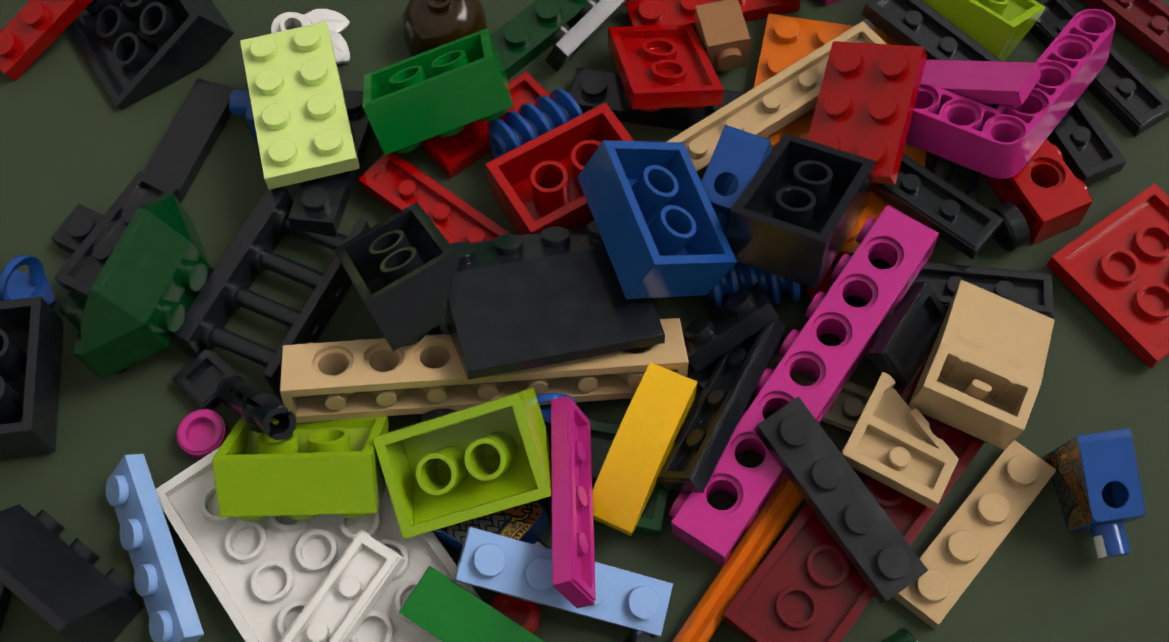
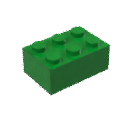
[363,28,513,155]

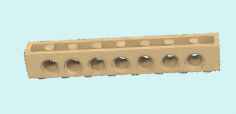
[280,318,689,423]

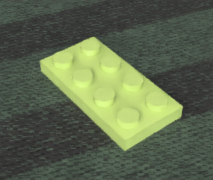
[240,21,360,190]

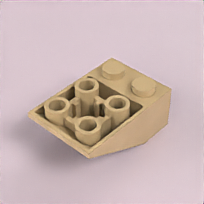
[908,280,1055,450]

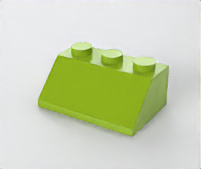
[922,0,1046,62]
[372,387,552,539]
[212,416,389,521]

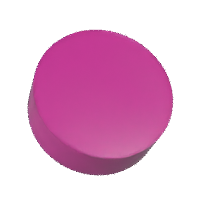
[177,409,230,461]

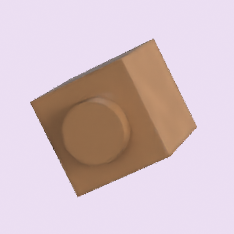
[694,0,751,72]

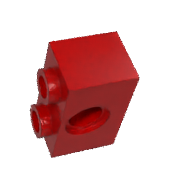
[982,139,1093,246]

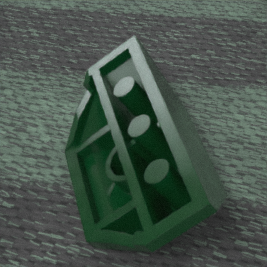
[73,193,211,378]

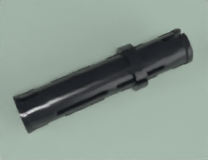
[216,376,296,440]

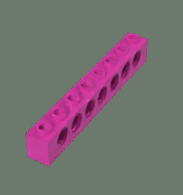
[669,205,939,567]

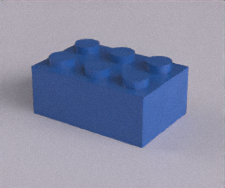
[577,140,737,299]

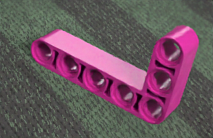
[906,9,1116,179]

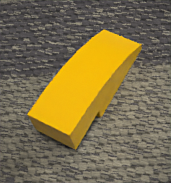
[593,362,697,536]

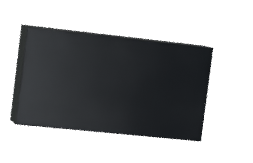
[868,281,947,388]

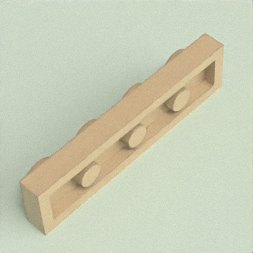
[893,440,1056,630]

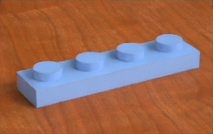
[106,454,204,642]
[453,527,673,636]

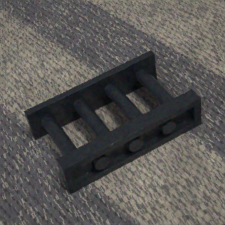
[172,187,370,396]

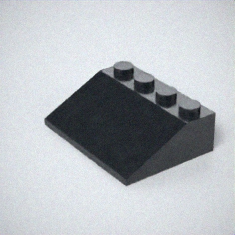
[67,0,234,110]
[442,220,665,380]

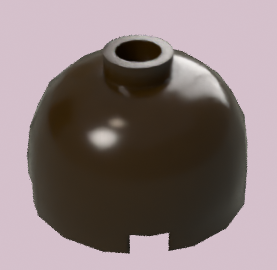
[403,0,488,56]

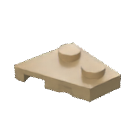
[841,372,959,509]

